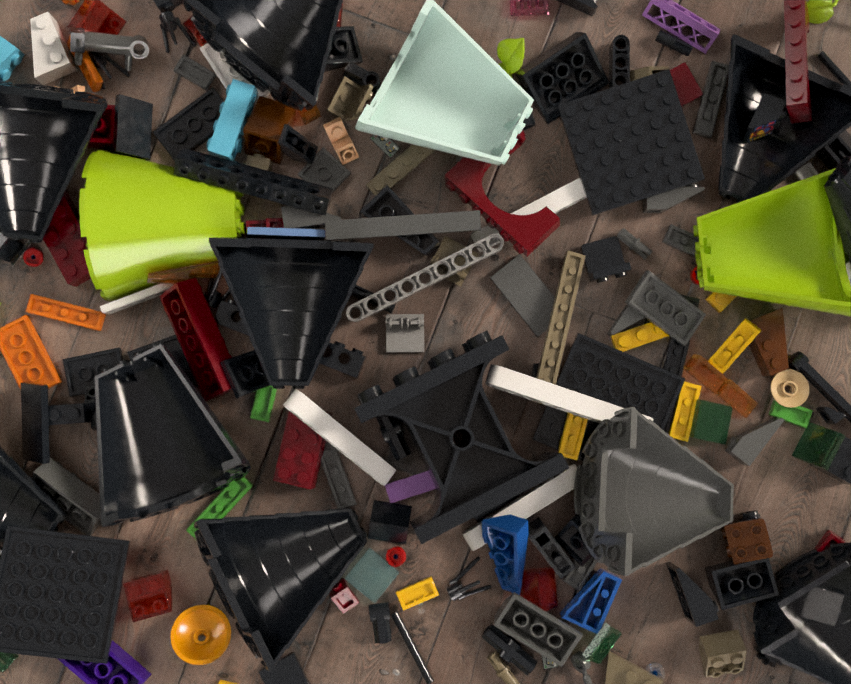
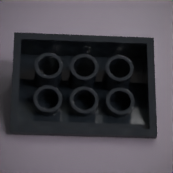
[515,32,609,124]

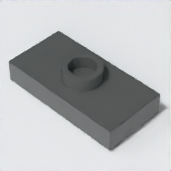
[173,55,217,91]

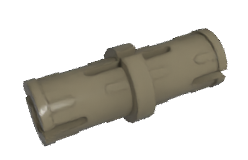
[486,651,520,684]

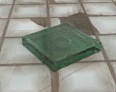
[690,399,733,445]
[792,422,845,470]
[582,622,622,664]

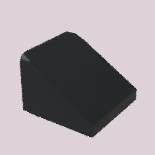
[816,406,846,424]

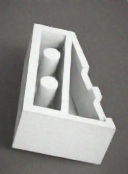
[30,12,78,85]

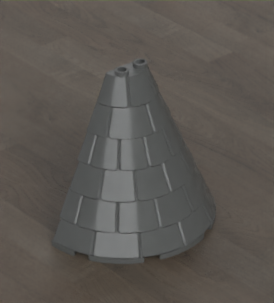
[574,407,734,576]

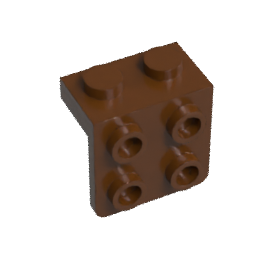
[721,518,773,564]

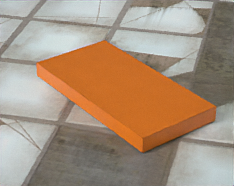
[0,315,62,390]

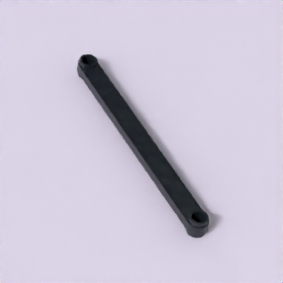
[788,351,851,423]

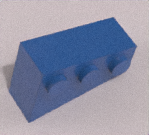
[559,568,622,635]

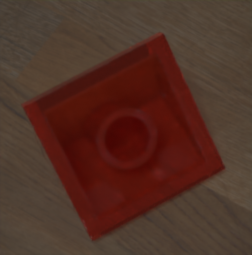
[519,567,558,611]

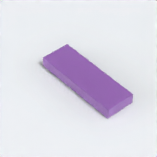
[385,471,435,503]

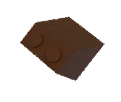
[243,96,296,165]

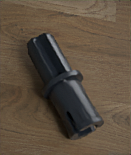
[655,30,693,56]

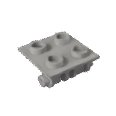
[386,314,424,352]

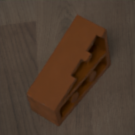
[749,307,789,377]

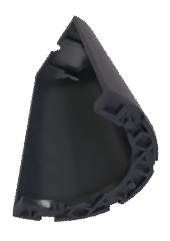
[95,343,251,527]

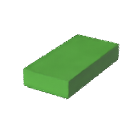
[250,386,277,422]
[768,400,813,429]

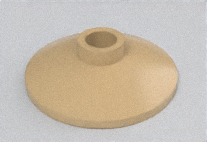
[770,369,809,408]

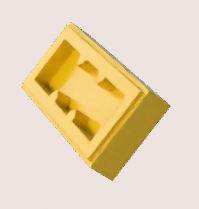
[396,576,439,611]

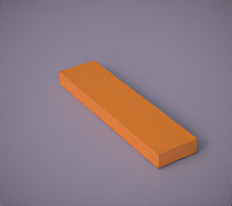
[25,294,106,331]

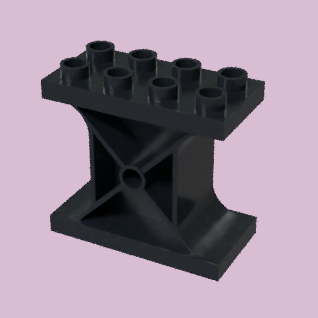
[354,331,569,544]

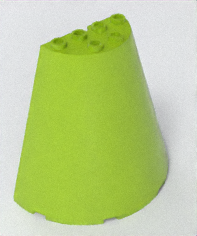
[79,150,245,302]
[693,168,851,317]

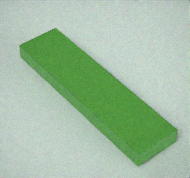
[186,477,254,539]

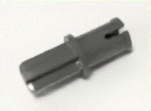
[617,228,652,260]

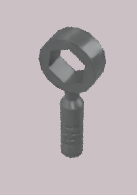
[571,651,593,684]

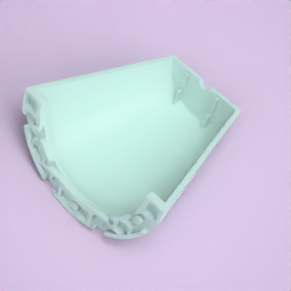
[355,0,534,166]

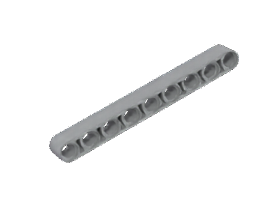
[346,234,504,322]

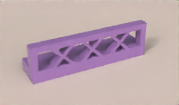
[642,0,720,54]

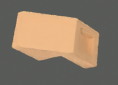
[323,117,359,165]

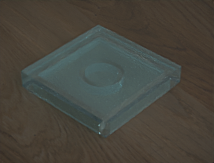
[345,547,399,603]

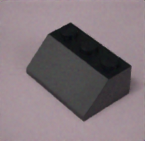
[705,558,779,610]

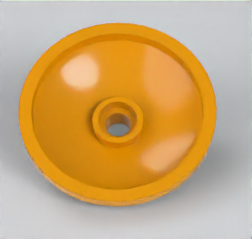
[170,605,231,665]

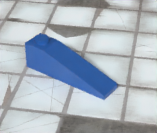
[482,514,529,595]

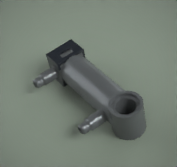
[70,27,149,71]

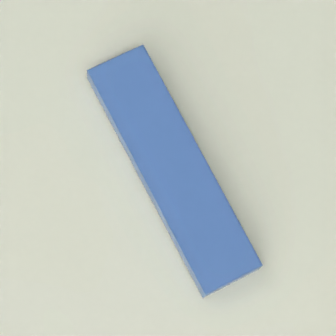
[247,227,325,240]

